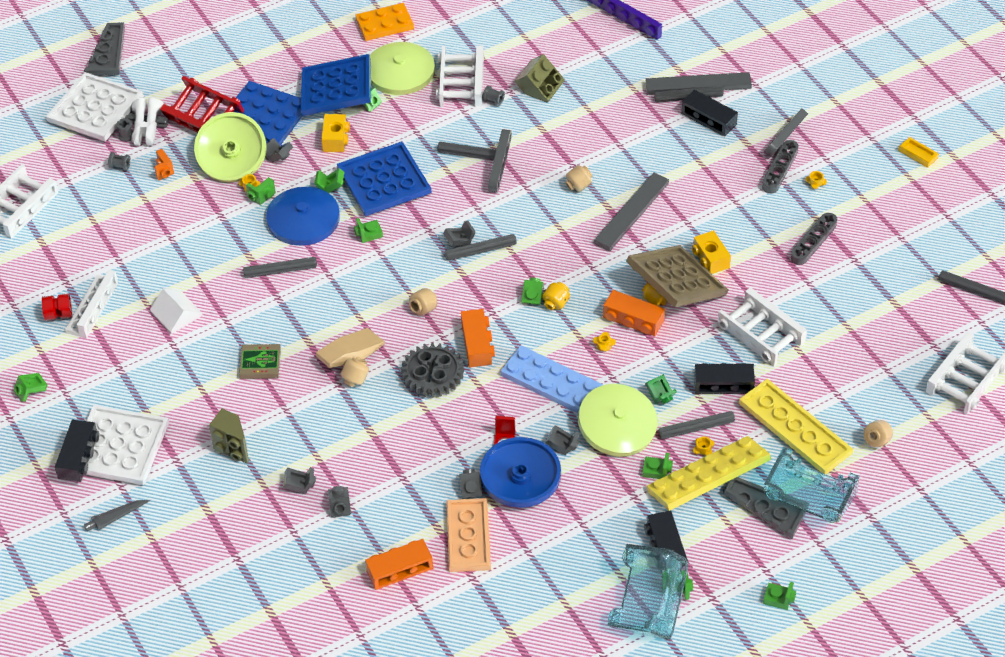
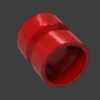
[42,293,72,321]

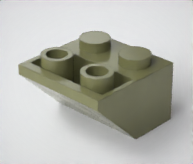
[514,54,565,103]
[209,408,249,464]

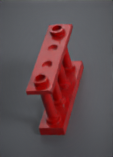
[160,76,244,133]

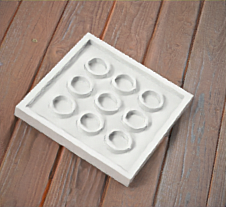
[46,72,144,141]
[86,405,169,485]

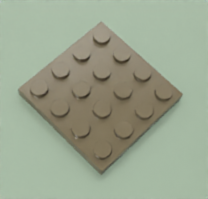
[626,245,729,307]

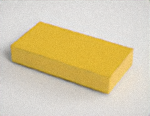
[898,137,939,168]

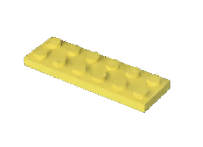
[739,379,853,475]
[647,436,771,511]

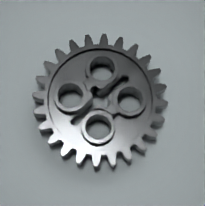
[401,343,464,398]

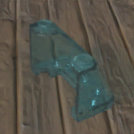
[763,447,860,523]
[607,544,688,640]

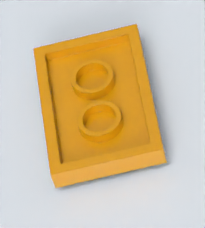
[355,3,414,41]

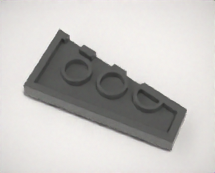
[84,22,125,75]
[725,477,808,539]

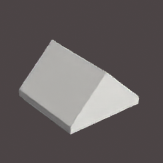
[150,288,203,334]

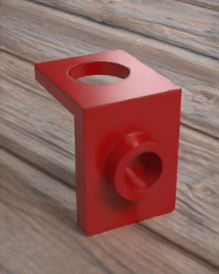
[494,415,516,445]

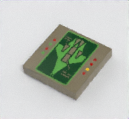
[239,344,281,379]

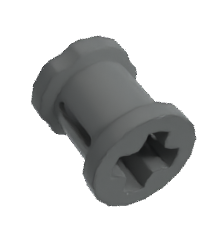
[482,85,505,106]
[116,118,133,142]
[108,152,131,170]

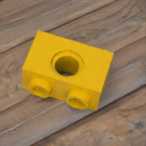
[321,114,350,152]
[692,230,731,274]

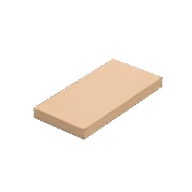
[447,498,491,572]

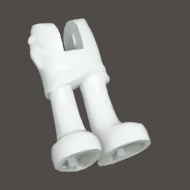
[132,98,164,145]

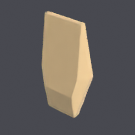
[316,328,385,368]

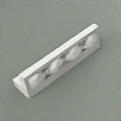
[65,270,118,338]

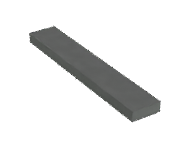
[645,72,752,95]
[594,172,669,251]

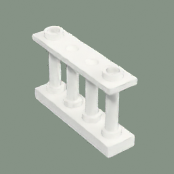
[436,46,484,107]
[0,164,58,239]
[718,287,807,367]
[926,332,1005,415]

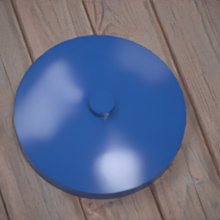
[266,187,340,246]
[480,437,561,508]

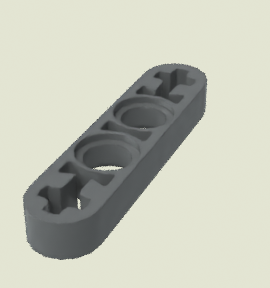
[764,108,809,157]
[488,129,512,192]
[762,140,799,194]
[791,213,837,265]

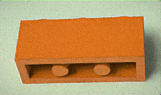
[603,290,665,336]
[461,309,495,368]
[365,539,433,590]

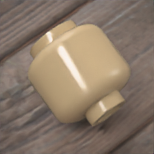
[565,165,593,192]
[409,288,437,316]
[341,356,369,387]
[864,420,893,447]

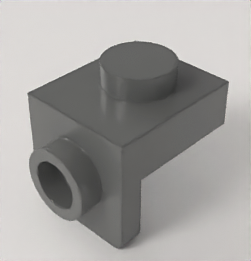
[266,138,293,163]
[443,221,476,246]
[545,425,580,455]
[283,467,316,494]
[459,469,483,499]
[328,486,351,517]

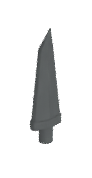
[84,500,150,532]

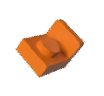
[154,149,174,180]

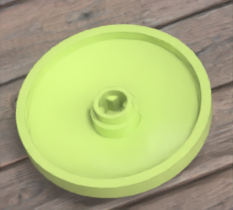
[370,42,435,95]
[194,112,267,183]
[578,384,657,457]

